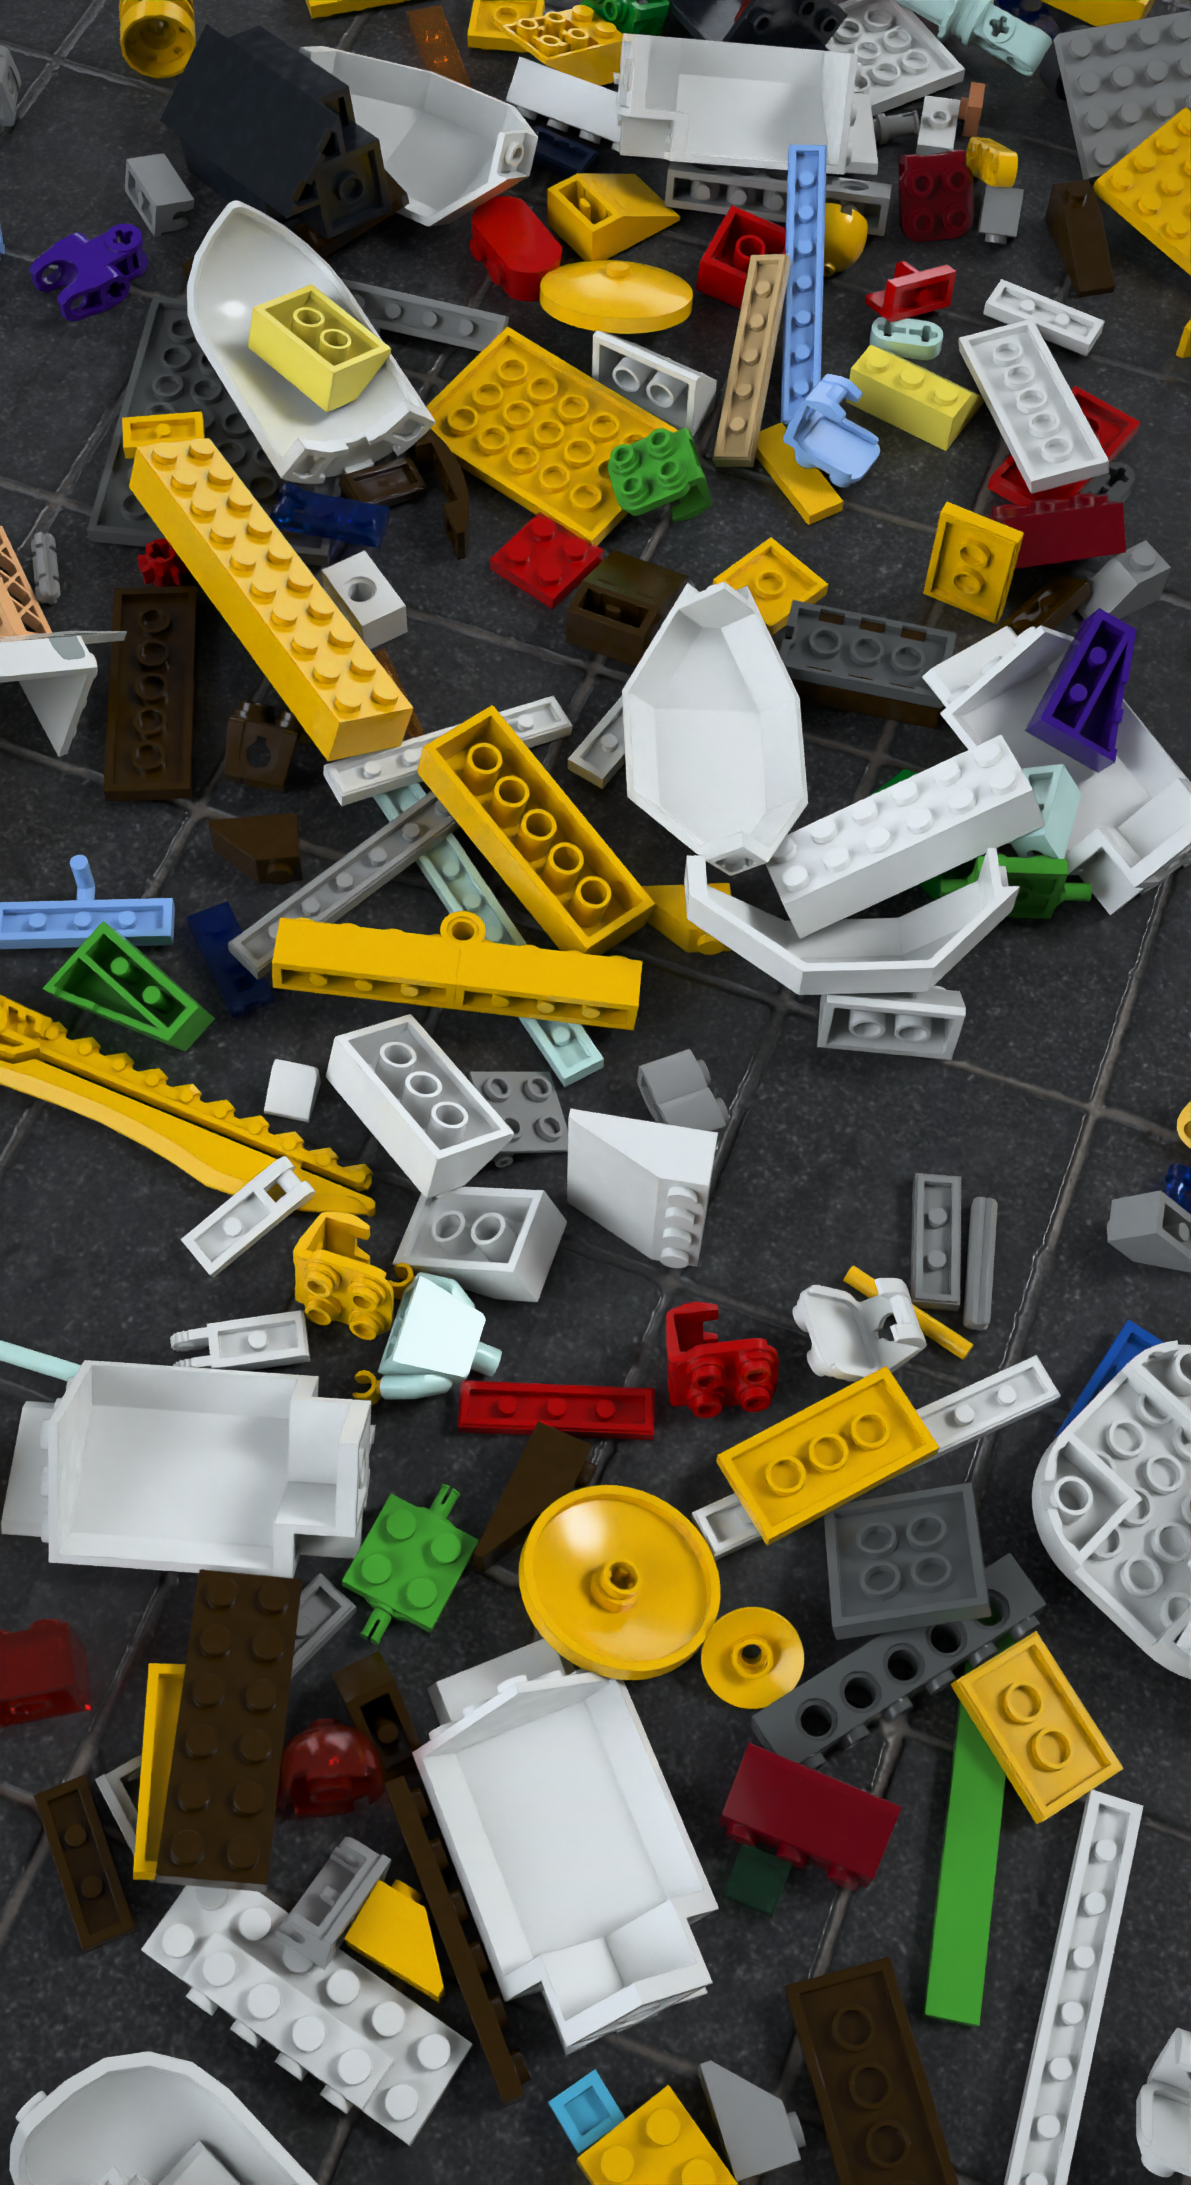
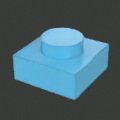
[548,2069,625,2155]

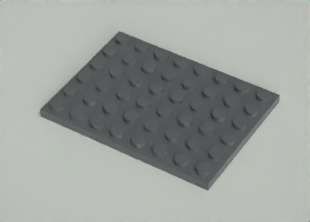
[87,296,380,567]

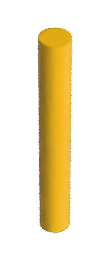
[843,1265,974,1360]

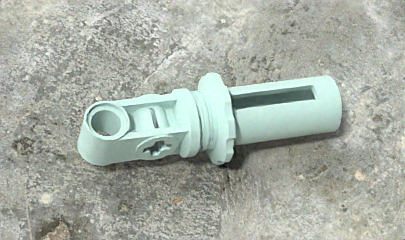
[894,0,1052,76]

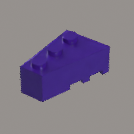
[1025,608,1137,773]

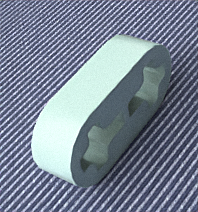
[869,317,943,360]

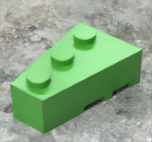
[42,921,215,1052]

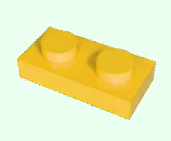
[122,411,205,459]

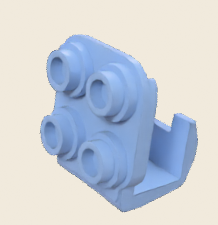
[783,374,880,488]

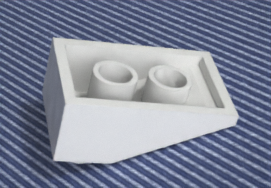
[392,1186,567,1302]

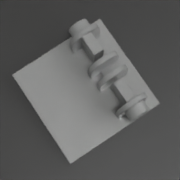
[468,1072,568,1167]

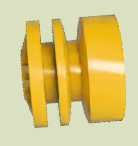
[119,0,196,79]

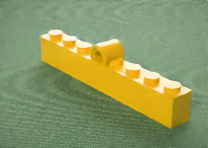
[272,911,642,1031]

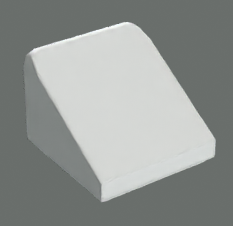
[264,1059,321,1123]

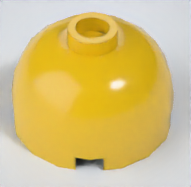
[823,203,868,276]

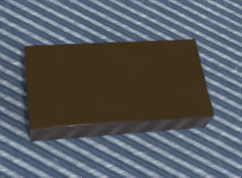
[339,456,429,516]

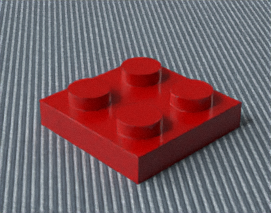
[490,512,604,610]

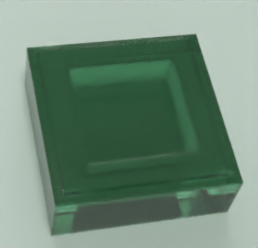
[723,1843,792,1918]

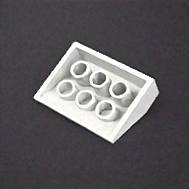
[567,1109,718,1268]

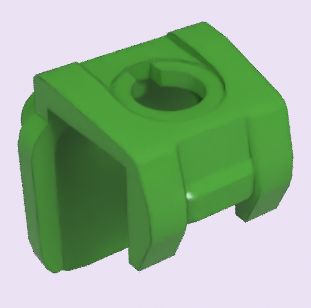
[608,428,712,522]

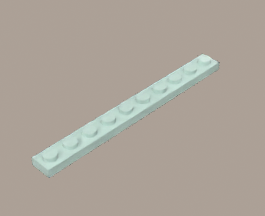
[373,783,604,1087]

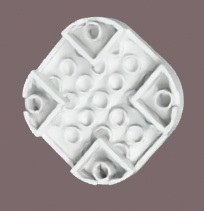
[1032,1340,1191,1679]

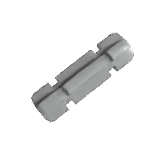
[31,532,61,605]

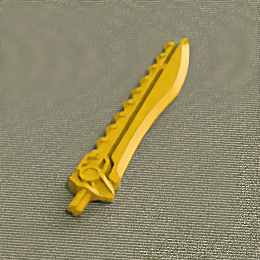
[0,995,376,1217]

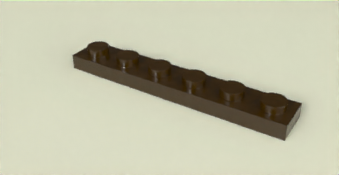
[384,1775,531,2108]

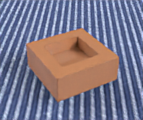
[958,82,985,137]

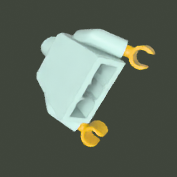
[352,1263,502,1406]

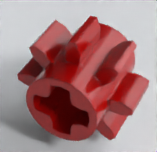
[137,538,190,587]

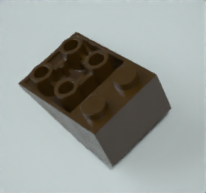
[566,550,689,667]

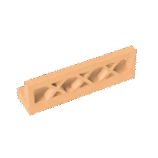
[0,526,52,637]

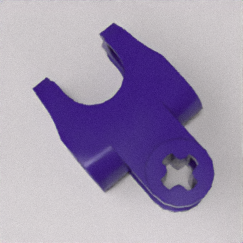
[29,224,148,321]

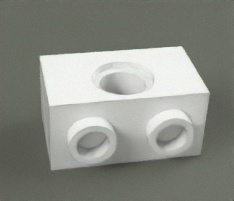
[322,550,408,650]

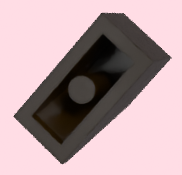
[208,813,303,885]
[331,1651,422,1787]

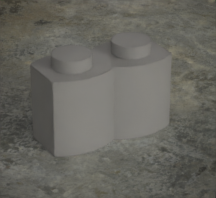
[637,1049,729,1142]

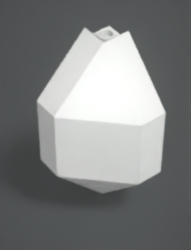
[299,46,538,227]
[622,582,808,876]
[684,848,1020,995]

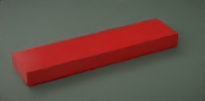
[458,1381,655,1440]

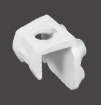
[793,1278,927,1382]
[1136,2028,1191,2177]

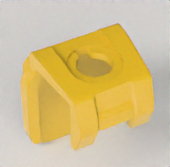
[293,1212,394,1340]

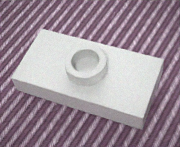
[916,95,960,155]

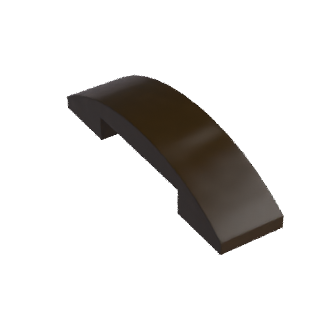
[407,429,470,560]

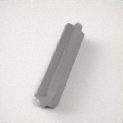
[963,1197,998,1331]

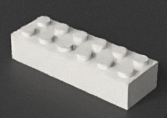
[765,734,1045,939]

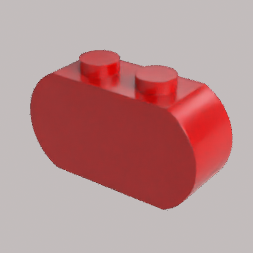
[469,196,562,302]

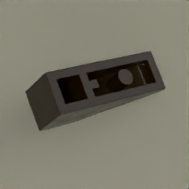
[1045,179,1115,298]
[474,1421,597,1572]

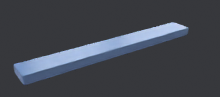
[780,145,827,428]

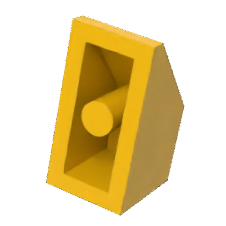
[642,883,731,955]
[344,1879,446,2004]

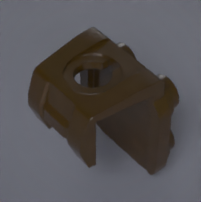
[225,701,314,794]

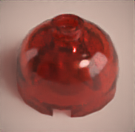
[277,1718,384,1817]

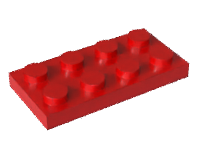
[987,385,1141,509]

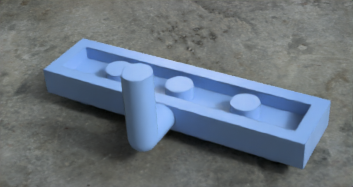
[0,855,175,949]

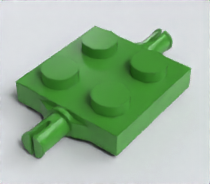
[939,854,1092,919]
[342,1484,479,1645]

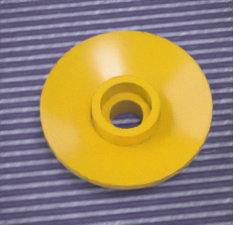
[701,1607,804,1709]

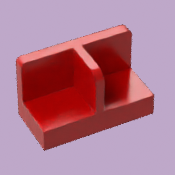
[865,261,957,323]

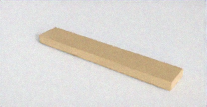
[712,254,791,467]

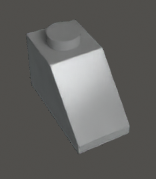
[977,185,1024,245]
[1076,540,1171,619]
[1107,1190,1191,1273]
[697,2060,806,2183]

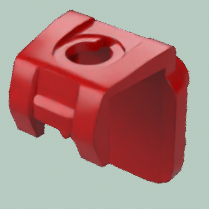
[666,1302,779,1418]

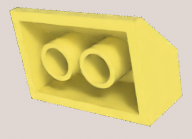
[248,284,391,412]
[846,344,984,451]

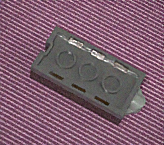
[779,600,957,729]

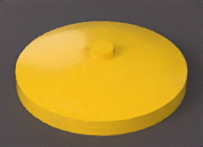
[540,260,693,334]
[518,1485,720,1680]

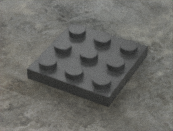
[824,1482,991,1640]

